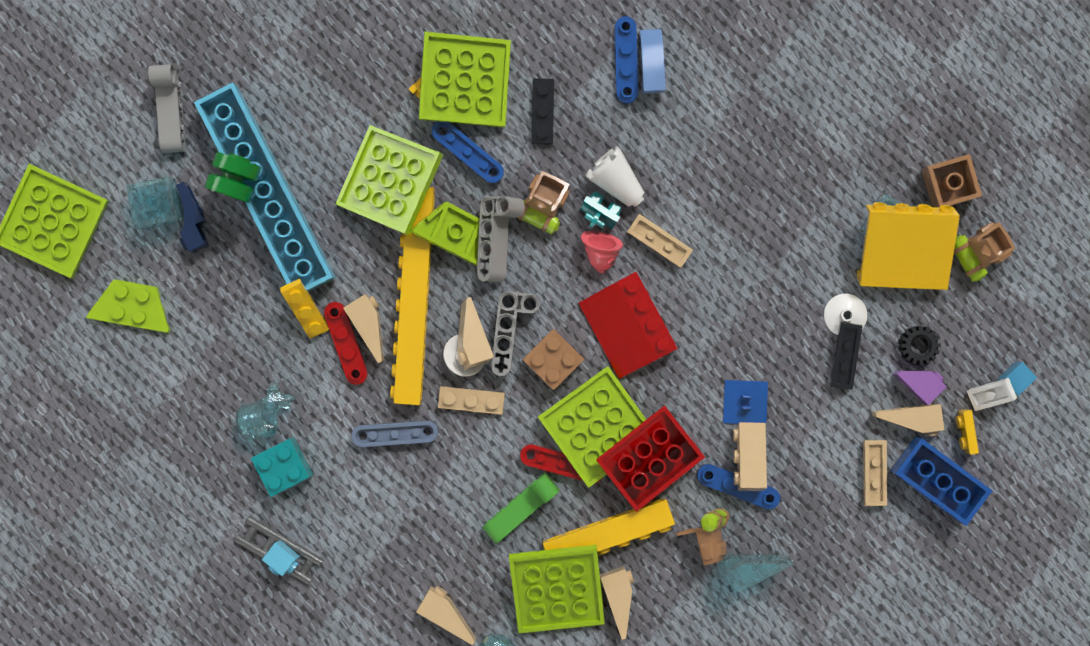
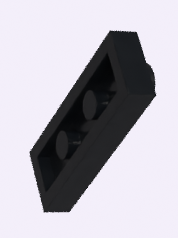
[531,78,554,144]
[830,322,863,390]

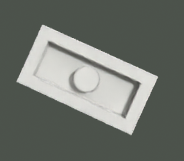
[967,378,1017,411]

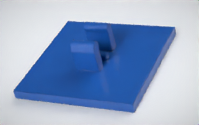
[723,380,768,424]

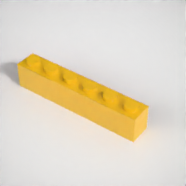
[543,498,675,555]

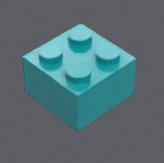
[251,437,313,497]

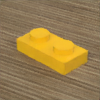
[956,409,979,455]

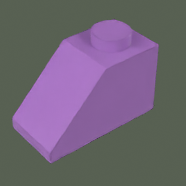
[893,371,947,405]

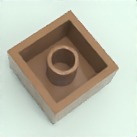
[921,154,982,208]
[523,329,584,390]

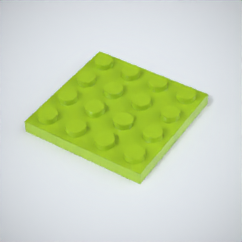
[418,31,511,128]
[335,125,443,236]
[0,164,110,279]
[538,366,646,488]
[509,545,605,633]

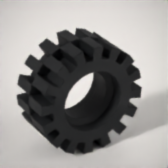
[898,326,941,365]

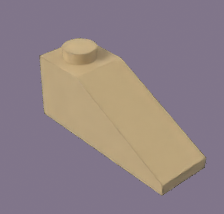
[343,294,384,363]
[457,297,494,370]
[872,403,944,436]
[600,566,634,640]
[416,586,476,645]

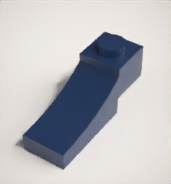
[176,181,209,253]

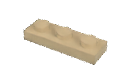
[627,214,693,268]
[438,386,505,415]
[863,440,887,506]

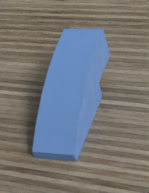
[640,29,666,94]

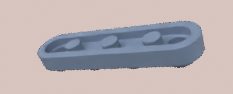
[351,420,439,447]

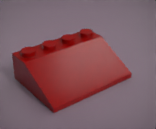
[578,272,678,379]
[595,405,705,512]

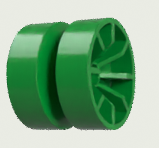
[204,151,261,203]

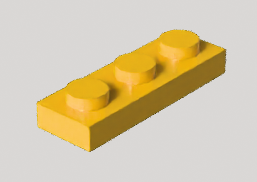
[280,278,329,339]

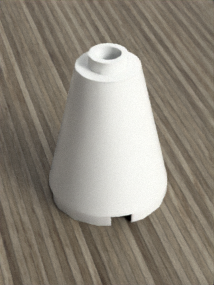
[585,146,644,207]

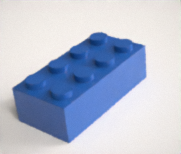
[890,436,993,526]

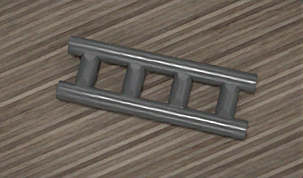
[234,516,324,585]

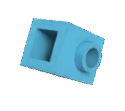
[262,540,300,576]

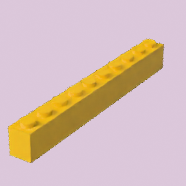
[390,187,435,405]

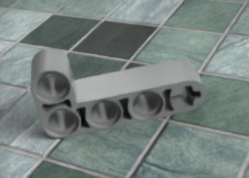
[148,64,186,154]
[477,196,525,283]
[491,292,540,376]

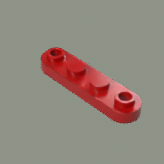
[324,302,368,385]
[520,444,603,483]

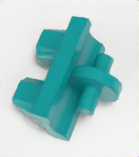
[580,191,621,230]

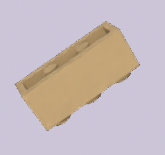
[733,422,767,491]

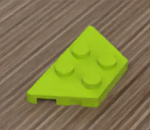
[410,201,479,267]
[86,279,170,333]

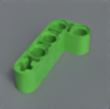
[481,472,560,544]

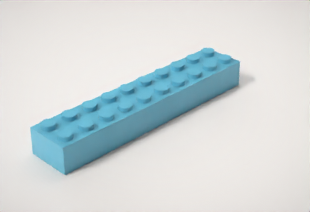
[194,82,336,293]

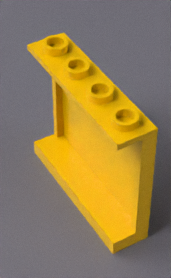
[857,202,960,290]

